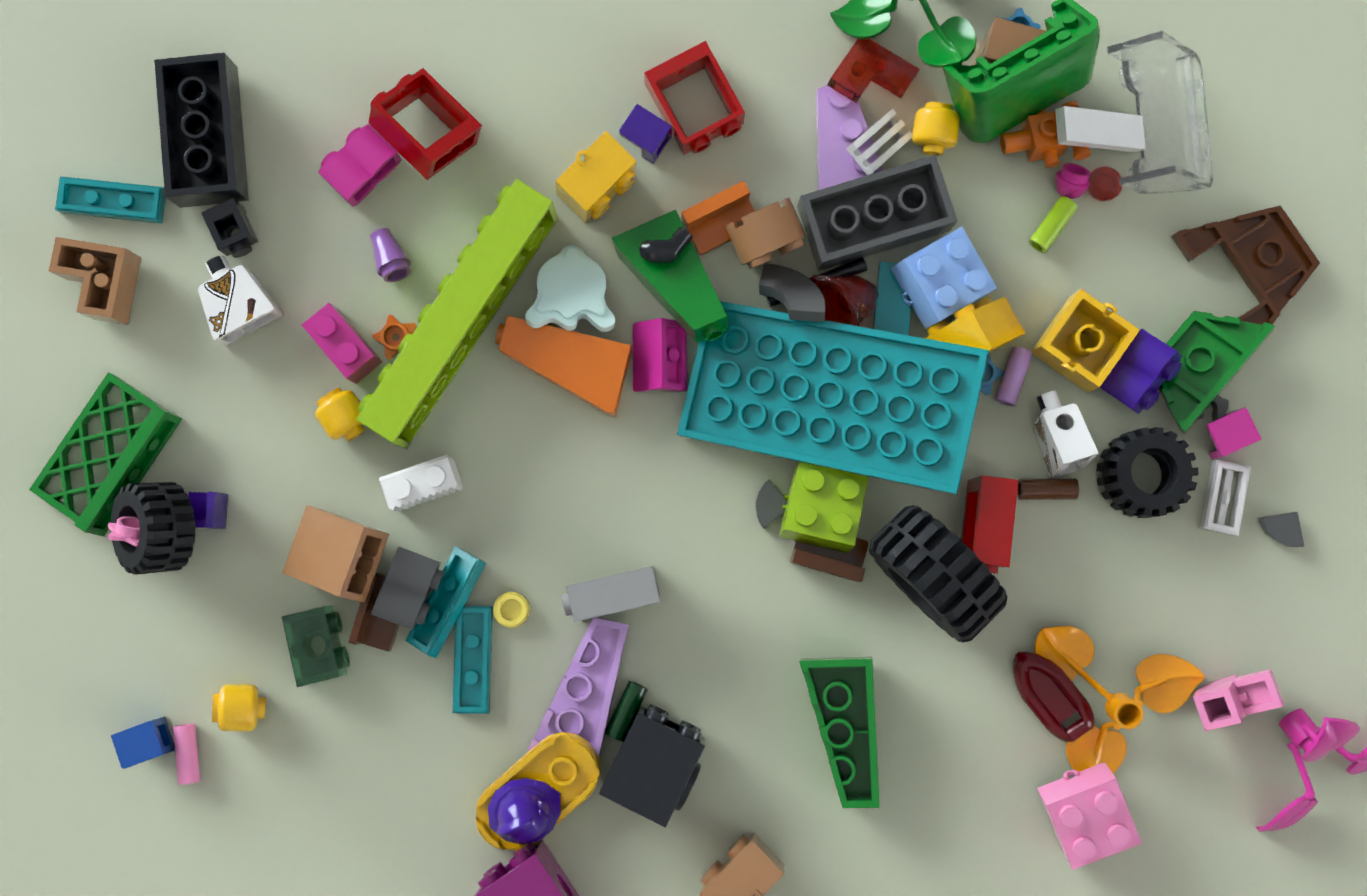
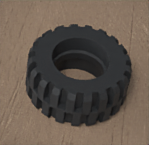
[868,505,1008,643]

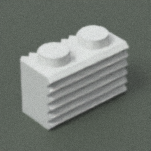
[379,454,463,512]

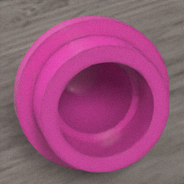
[1055,163,1090,199]

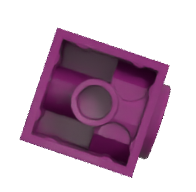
[474,840,579,896]

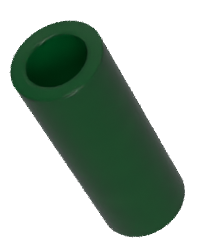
[605,680,648,742]

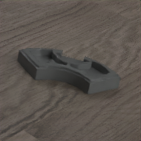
[759,263,825,322]

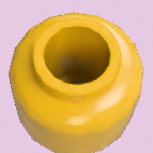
[912,102,960,156]
[315,387,365,442]
[212,684,266,732]

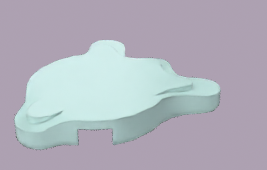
[525,245,615,332]

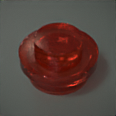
[1087,166,1123,202]

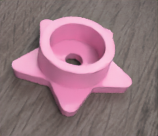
[108,516,140,547]

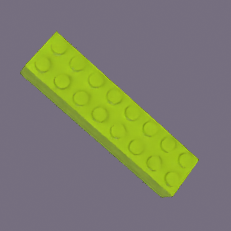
[356,178,559,449]

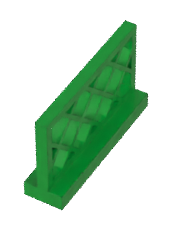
[29,372,182,536]

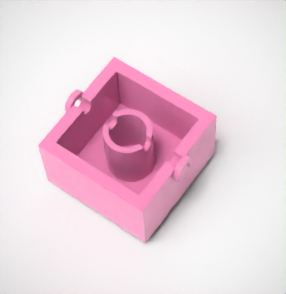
[1037,762,1142,870]

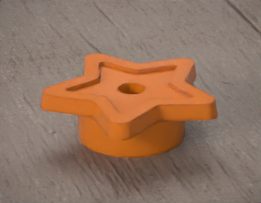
[372,315,416,359]

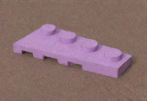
[527,617,629,759]

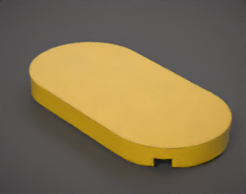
[476,732,601,851]

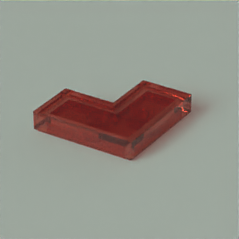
[827,39,920,103]

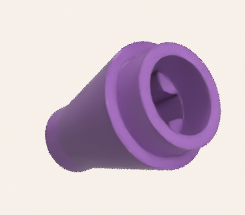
[370,228,411,282]

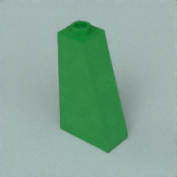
[612,210,729,343]

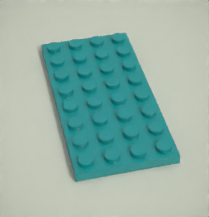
[677,301,989,495]

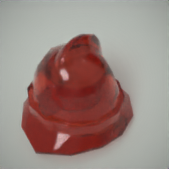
[810,275,879,326]

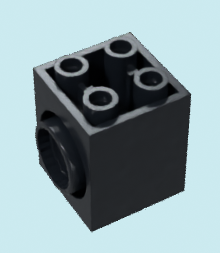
[599,704,705,828]

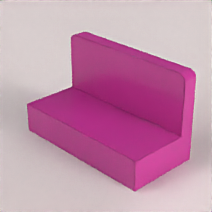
[633,318,687,392]

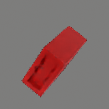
[644,41,745,155]
[368,68,482,180]
[961,475,1019,574]

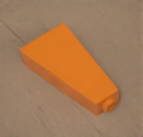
[495,315,632,417]

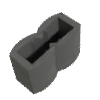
[371,547,444,630]

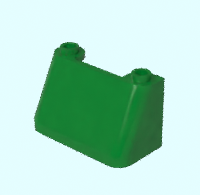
[942,0,1100,143]

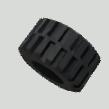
[1096,427,1198,518]
[111,482,196,575]

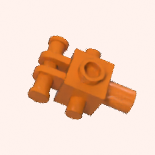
[1000,101,1091,168]

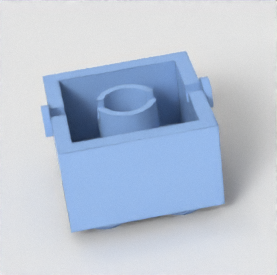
[891,227,997,329]

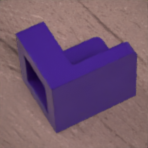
[619,104,672,164]
[188,492,228,529]

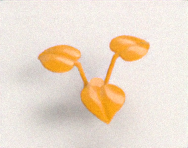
[1034,625,1205,773]

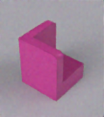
[1206,407,1262,459]

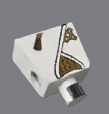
[198,255,284,346]
[1033,391,1099,479]

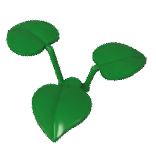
[830,0,977,68]

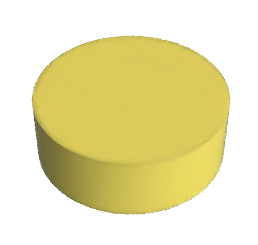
[493,592,530,628]

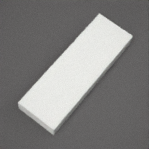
[1055,106,1146,153]

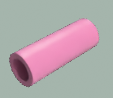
[173,723,200,785]

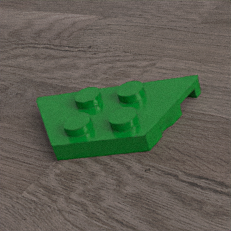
[1159,311,1275,434]

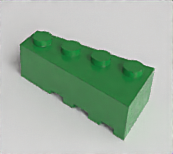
[799,656,880,808]

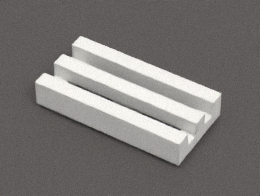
[846,109,913,175]
[1200,460,1251,536]

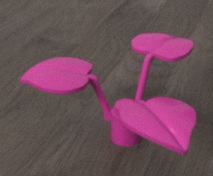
[1256,708,1367,832]

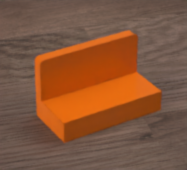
[681,181,755,255]

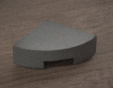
[756,480,787,529]
[1258,512,1305,547]

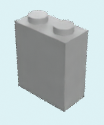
[561,566,661,622]

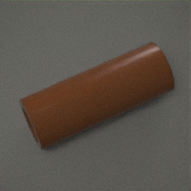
[1017,478,1079,500]

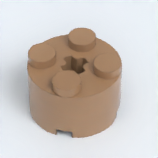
[725,197,806,269]

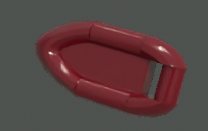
[1013,651,1095,742]

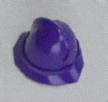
[488,778,561,845]

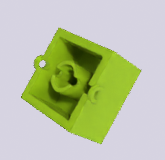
[779,461,869,553]

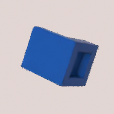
[111,716,175,769]

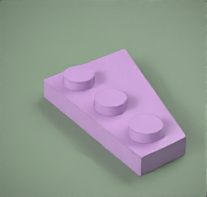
[816,78,883,190]

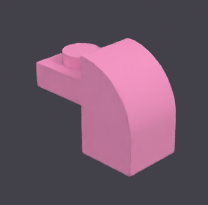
[1193,669,1284,731]

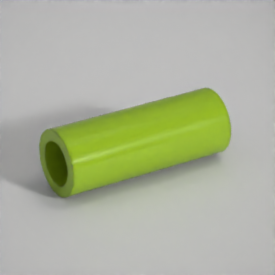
[1028,196,1078,253]

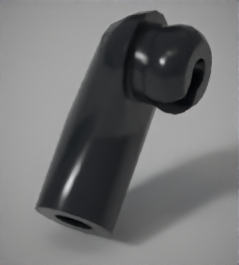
[639,227,693,263]

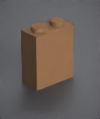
[282,505,389,603]

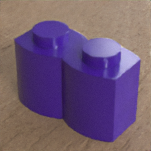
[1100,329,1182,414]

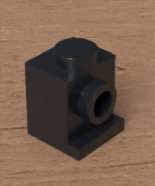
[201,198,259,258]

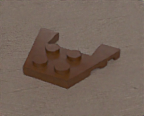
[1171,205,1320,325]

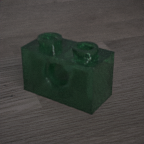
[282,605,350,687]

